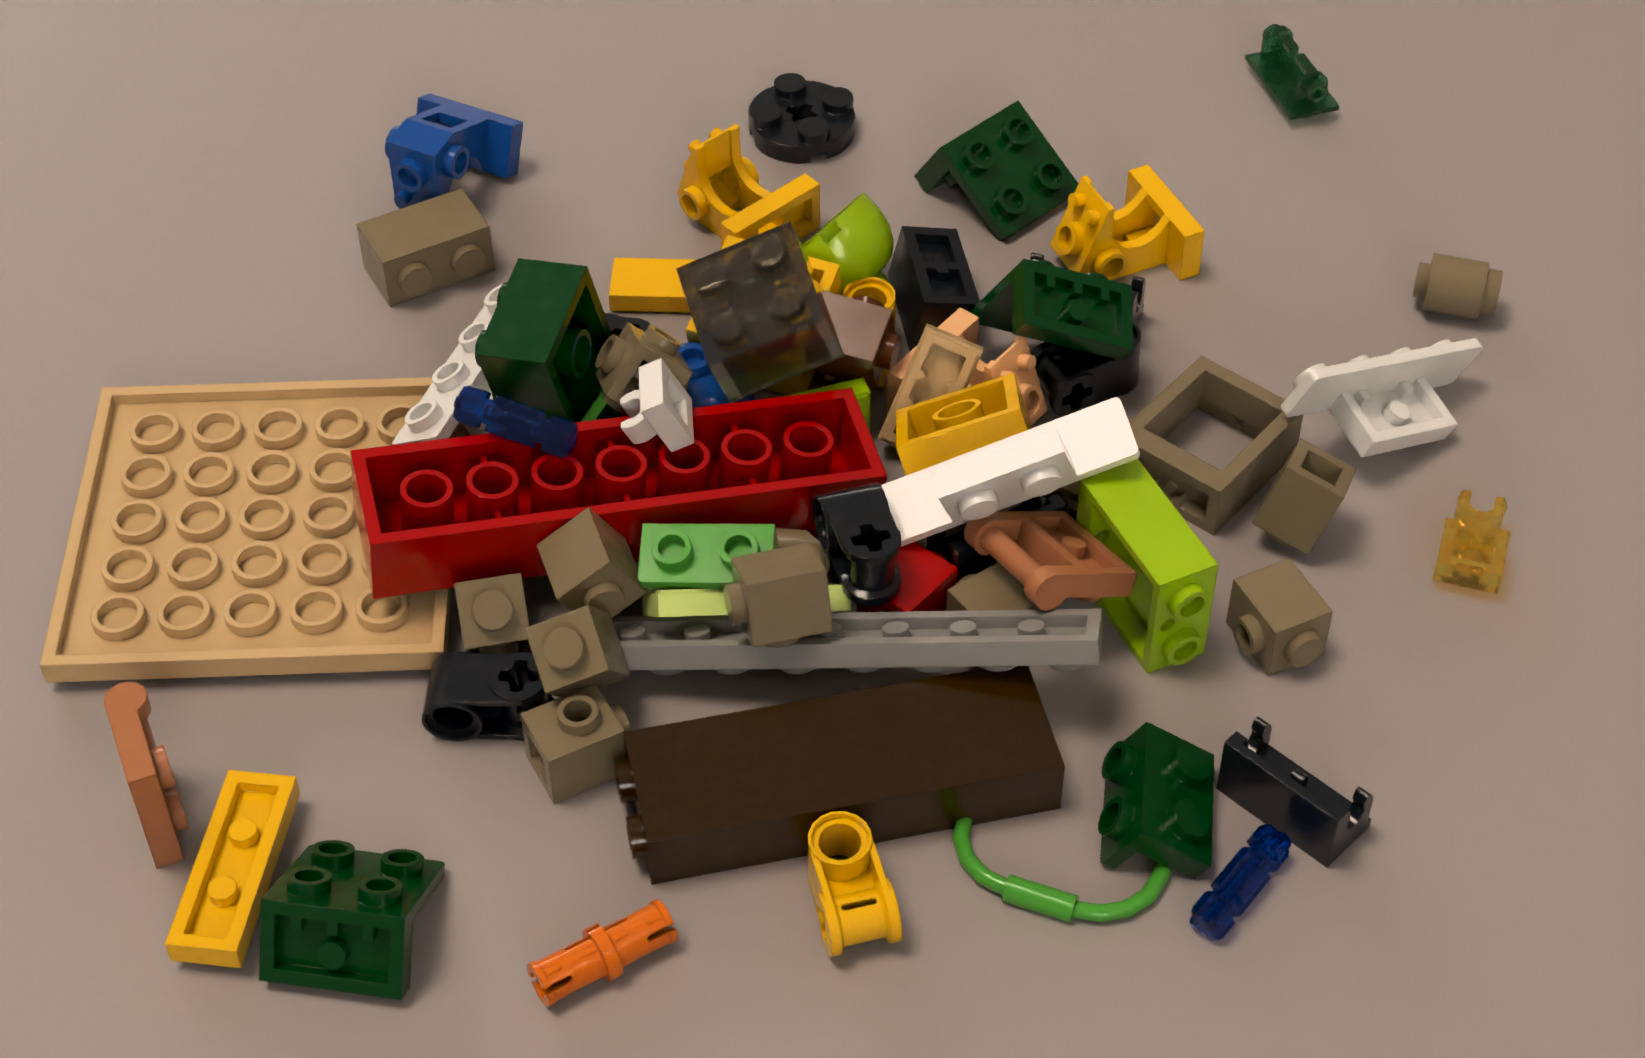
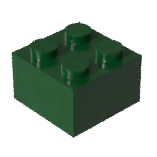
[475,258,612,431]

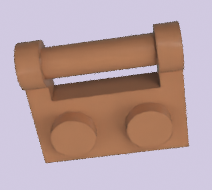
[964,511,1138,611]
[104,681,189,869]

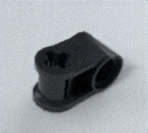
[1031,323,1141,417]
[812,482,901,606]
[422,651,554,741]

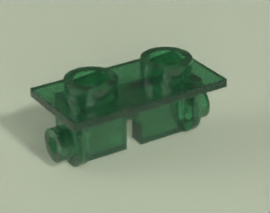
[1245,24,1339,121]

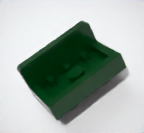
[1098,722,1214,879]

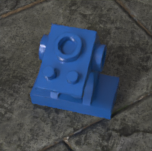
[385,93,523,208]

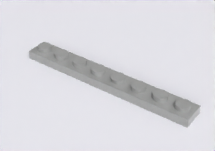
[612,608,1103,675]

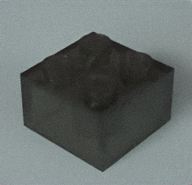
[676,221,845,403]

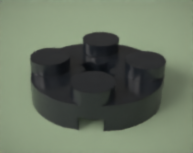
[748,73,855,164]

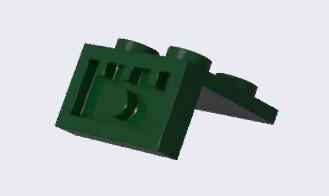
[914,100,1078,241]
[971,259,1133,360]
[259,840,445,1000]

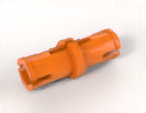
[526,899,678,1007]

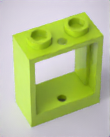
[1076,459,1219,674]

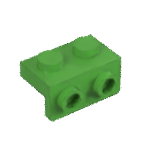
[638,523,779,589]

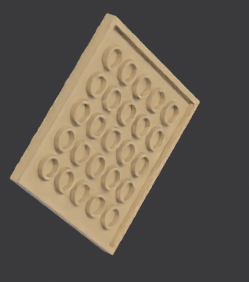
[40,377,465,683]

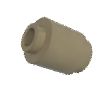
[1413,253,1503,320]

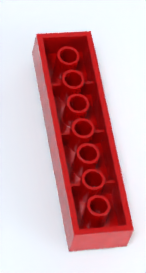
[350,388,887,599]

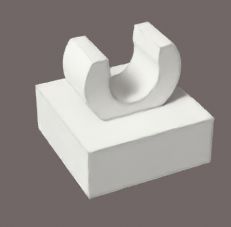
[620,358,694,452]

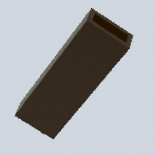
[614,666,1065,885]

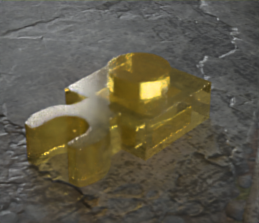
[1432,489,1510,594]

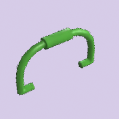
[952,817,1172,923]

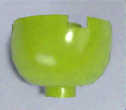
[795,192,894,295]

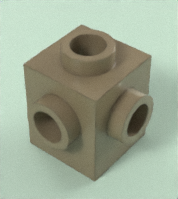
[595,322,693,416]

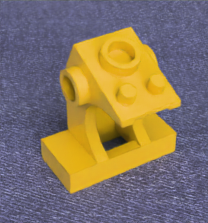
[677,124,820,250]
[1050,165,1205,281]

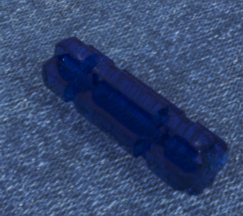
[453,385,578,458]
[1189,824,1291,941]

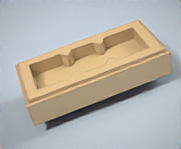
[877,323,984,446]

